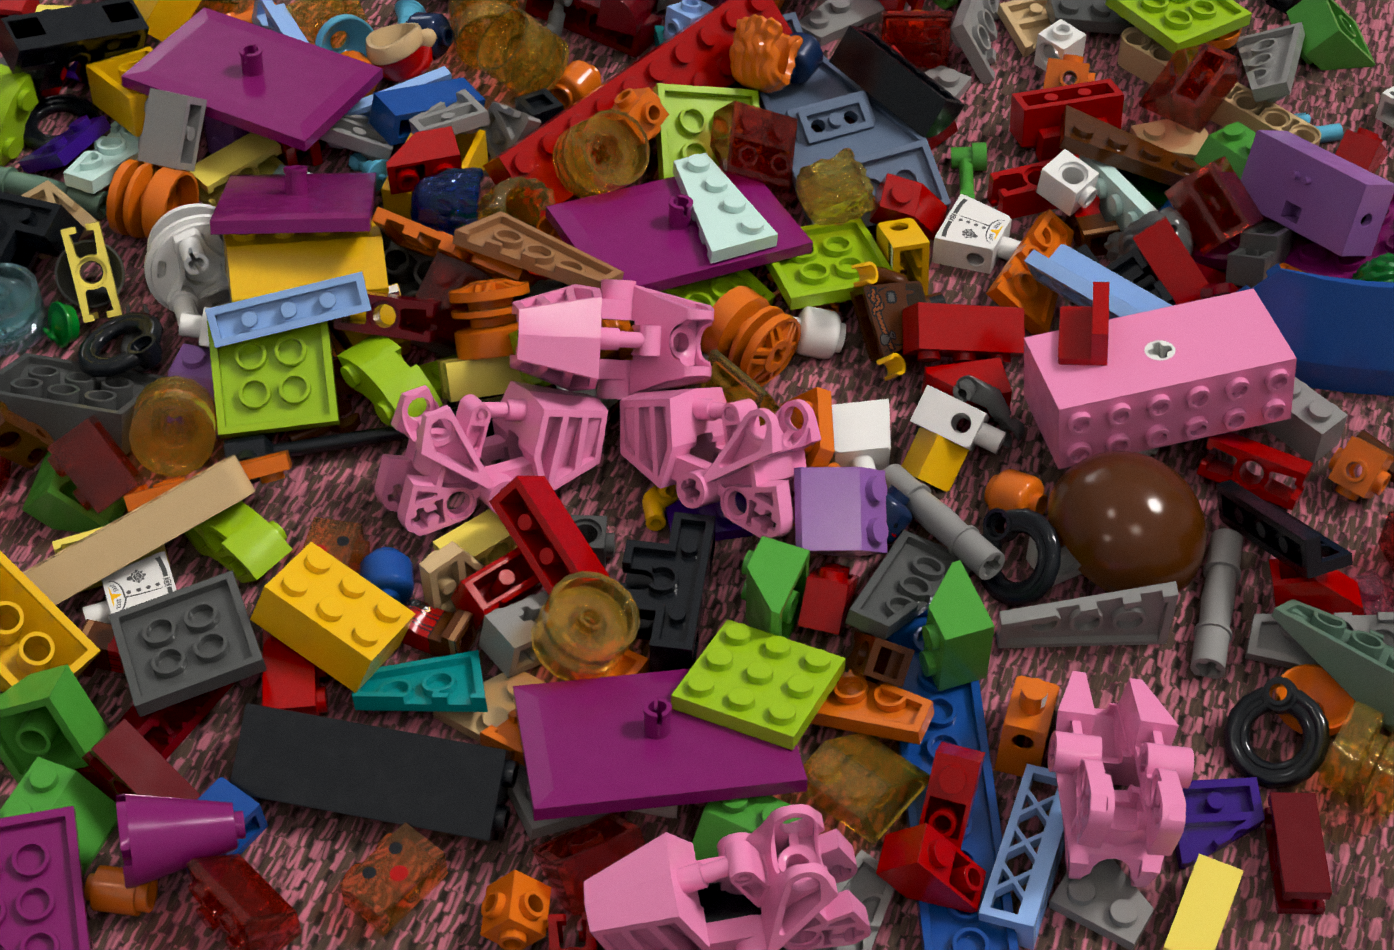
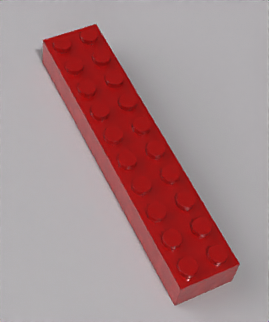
[483,0,793,224]

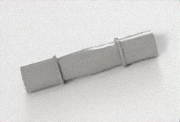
[884,464,1005,580]
[1190,528,1244,679]

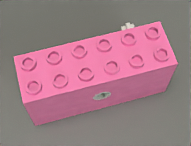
[1024,288,1297,470]

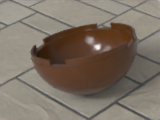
[1048,451,1207,593]

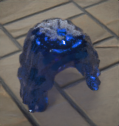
[410,167,484,236]

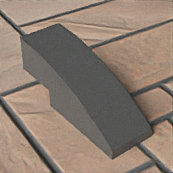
[1225,220,1298,287]

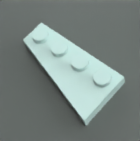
[63,121,139,194]
[673,153,778,264]
[1079,155,1158,232]

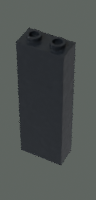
[230,703,519,841]

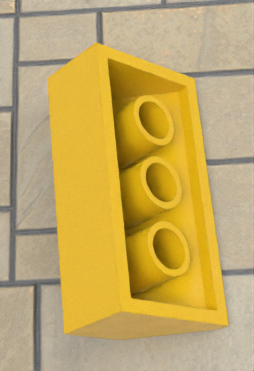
[223,221,389,302]
[0,551,101,692]

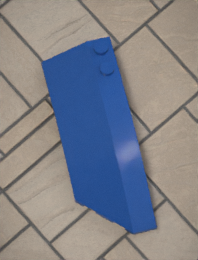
[1236,263,1394,396]

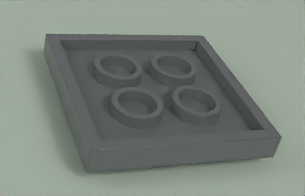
[109,571,267,717]

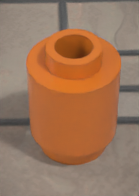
[84,865,158,916]

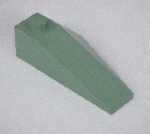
[1271,599,1394,733]

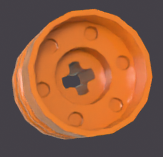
[106,159,199,239]
[448,278,530,360]
[700,286,801,388]

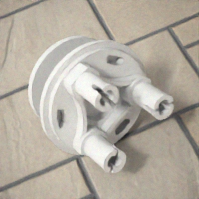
[144,203,232,326]

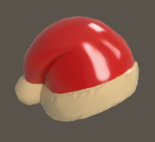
[365,23,437,83]

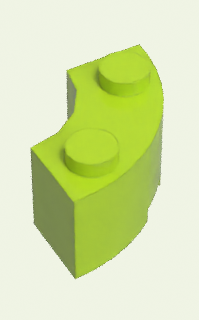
[0,64,38,167]
[337,335,443,427]
[184,500,293,583]

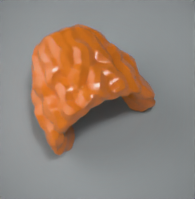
[729,14,803,93]

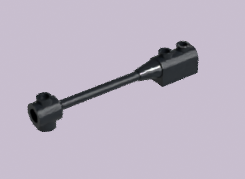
[223,396,503,484]

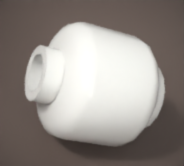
[793,306,846,359]

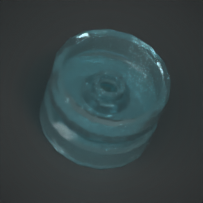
[0,263,48,357]

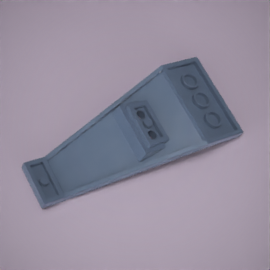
[758,12,951,230]

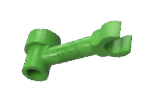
[951,142,987,199]

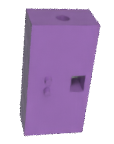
[1234,130,1394,256]

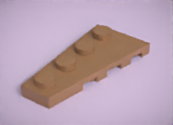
[452,211,624,290]

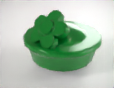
[42,301,80,348]

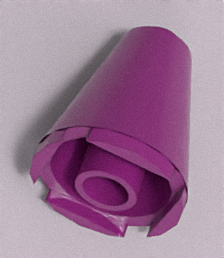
[116,794,246,889]

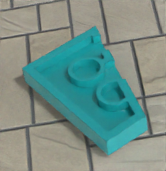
[352,650,488,712]

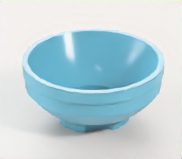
[315,14,374,57]

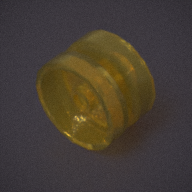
[531,571,640,681]

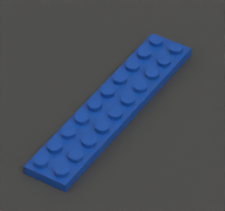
[885,609,1019,950]

